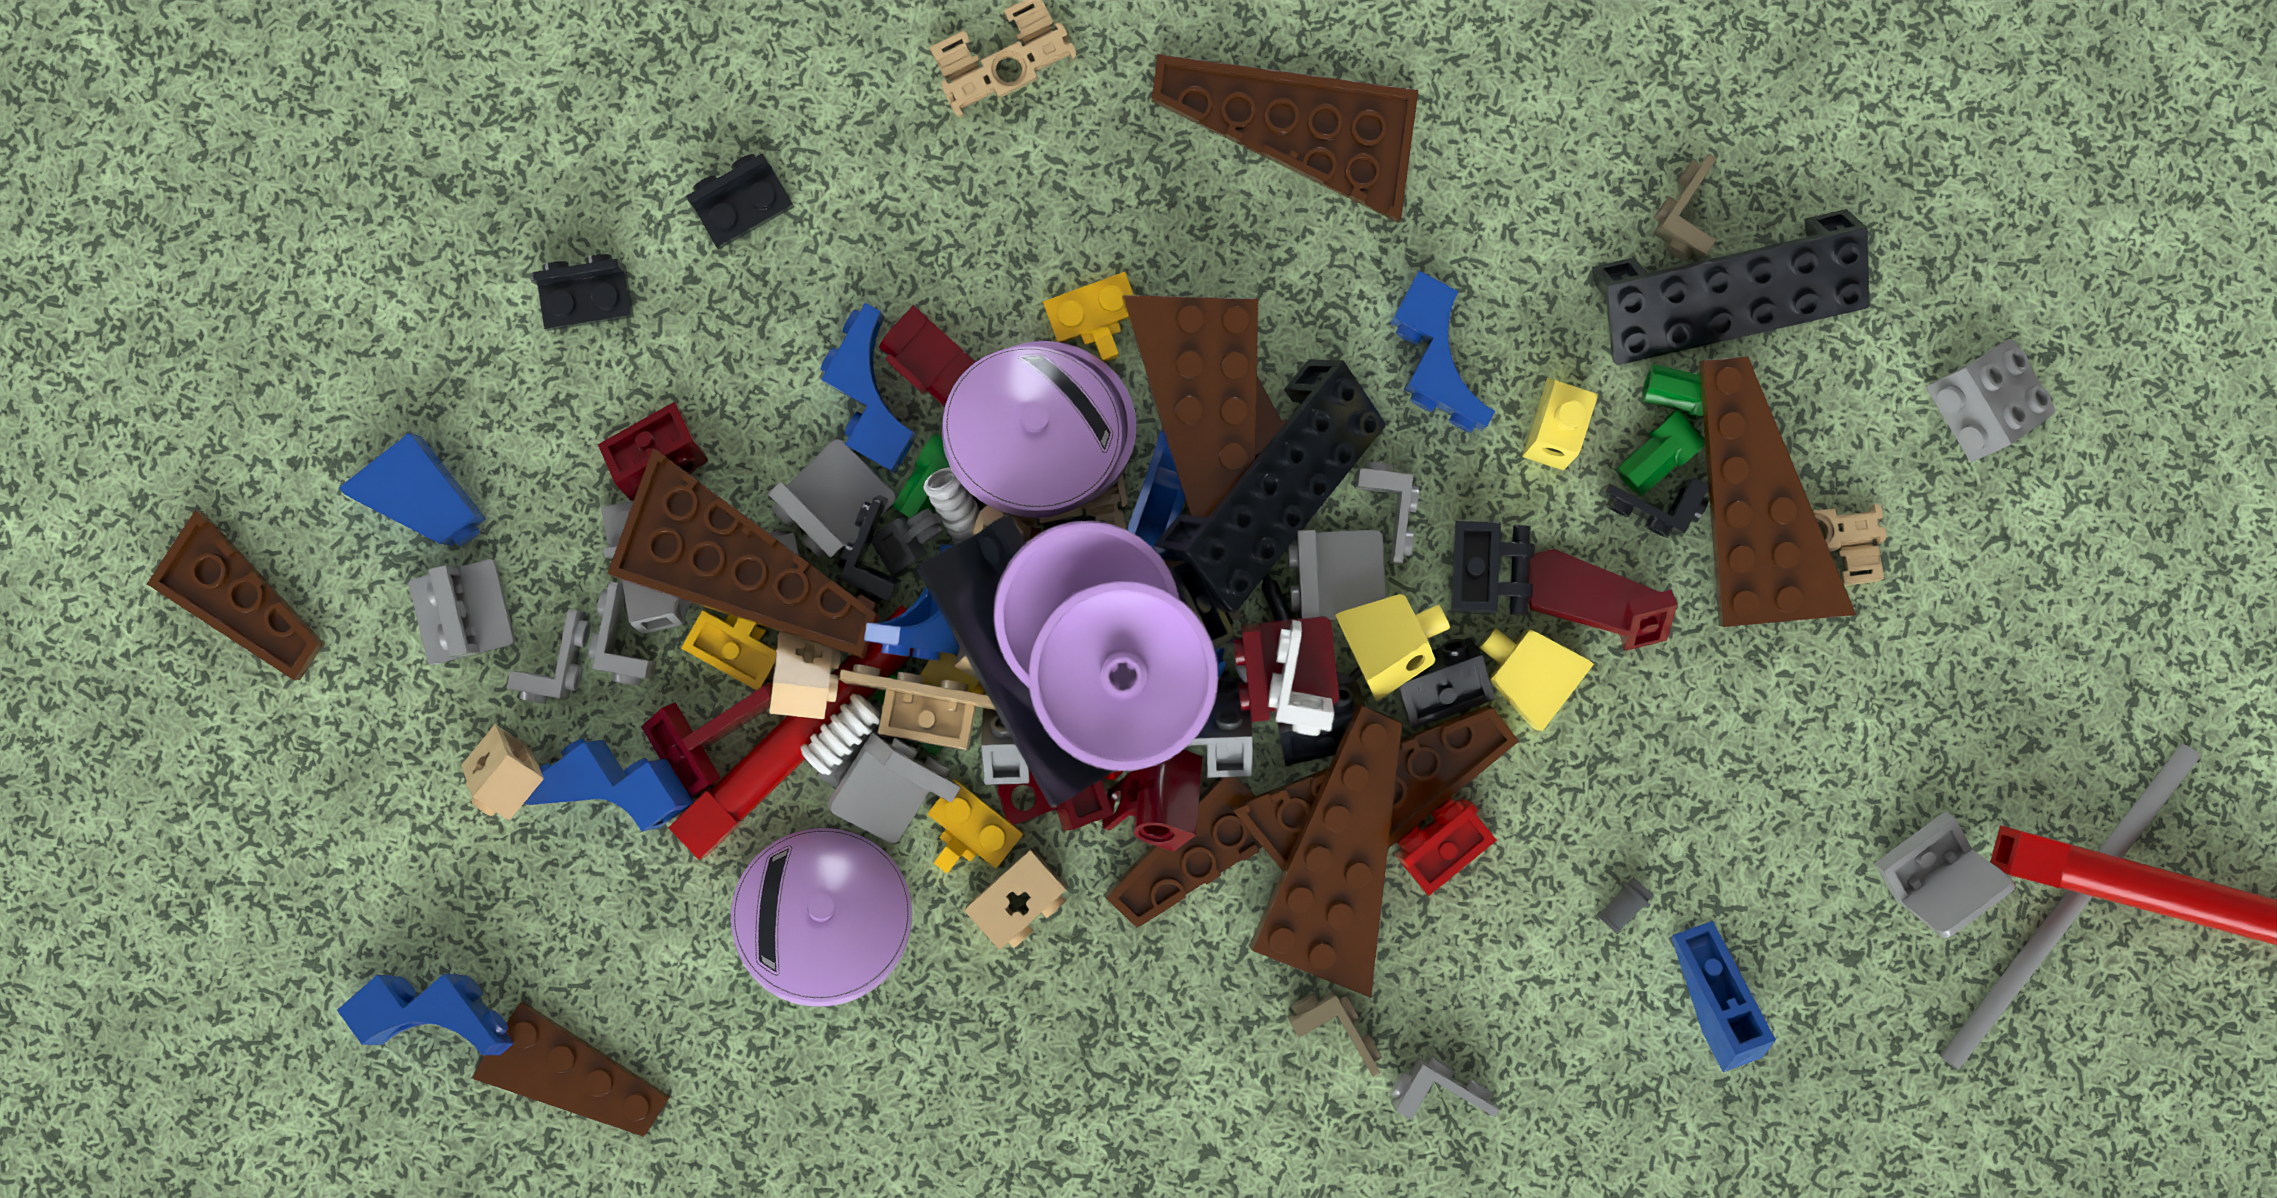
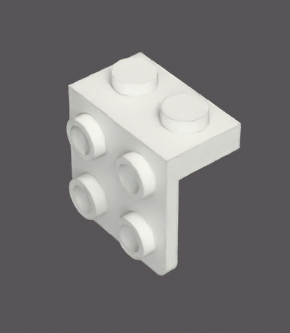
[1268,620,1334,736]

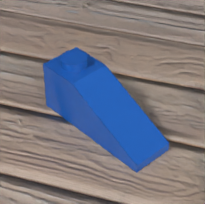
[1671,921,1776,1073]

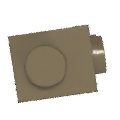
[1653,153,1717,262]
[1287,990,1382,1077]

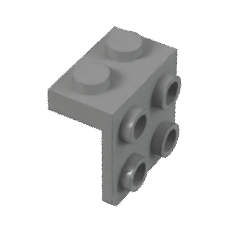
[1926,339,2055,462]
[768,439,896,560]
[1287,530,1386,620]
[828,732,961,843]
[1874,811,2015,938]

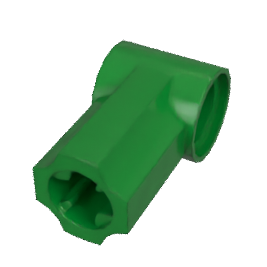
[1641,364,1703,420]
[1615,409,1705,497]
[892,433,950,518]

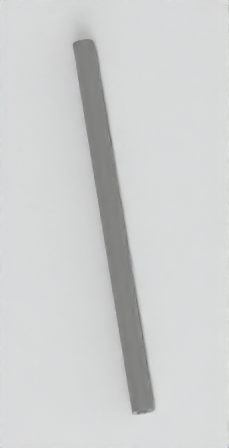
[1940,744,2201,1070]

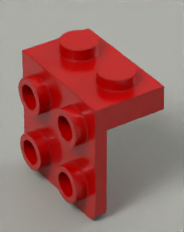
[1393,798,1497,896]

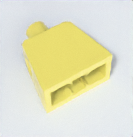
[1522,378,1598,470]
[1335,594,1450,701]
[1479,627,1594,731]

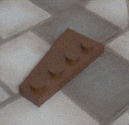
[147,510,325,680]
[1104,777,1262,928]
[471,1001,670,1137]

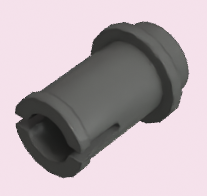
[1597,877,1654,934]

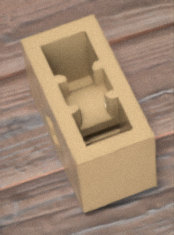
[770,631,841,719]
[461,724,544,821]
[964,847,1067,950]

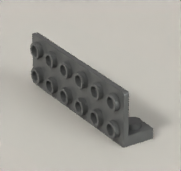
[981,677,1253,785]

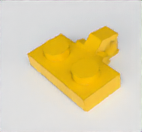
[1043,272,1134,363]
[681,609,777,690]
[927,779,1024,873]

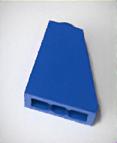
[339,433,486,546]

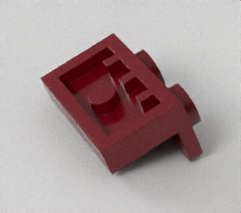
[597,402,708,501]

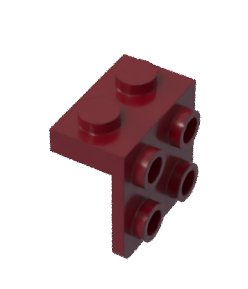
[1234,616,1339,722]

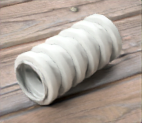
[924,467,981,545]
[800,693,881,775]

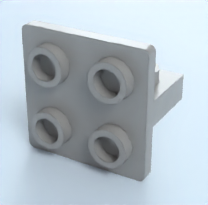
[408,559,516,665]

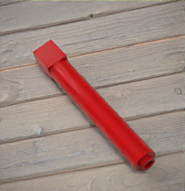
[668,605,913,860]
[1990,825,2277,945]

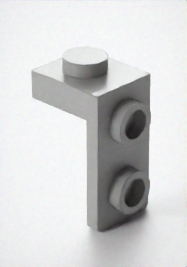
[1354,462,1419,565]
[589,581,657,686]
[507,609,590,704]
[1390,1057,1500,1120]

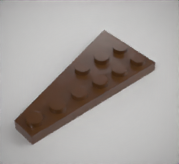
[1152,54,1419,223]
[1122,295,1258,517]
[1699,356,1856,627]
[607,448,879,658]
[1249,703,1402,998]
[1230,705,1519,871]

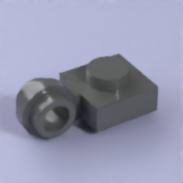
[871,508,943,576]

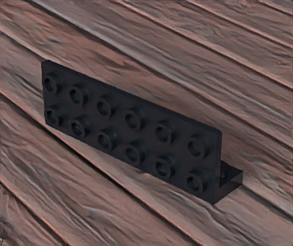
[1592,209,1870,365]
[1153,359,1386,613]
[916,514,1118,808]

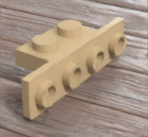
[839,664,996,750]

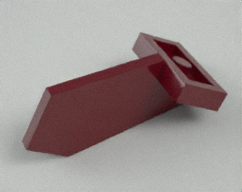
[1528,549,1677,651]
[641,682,773,799]

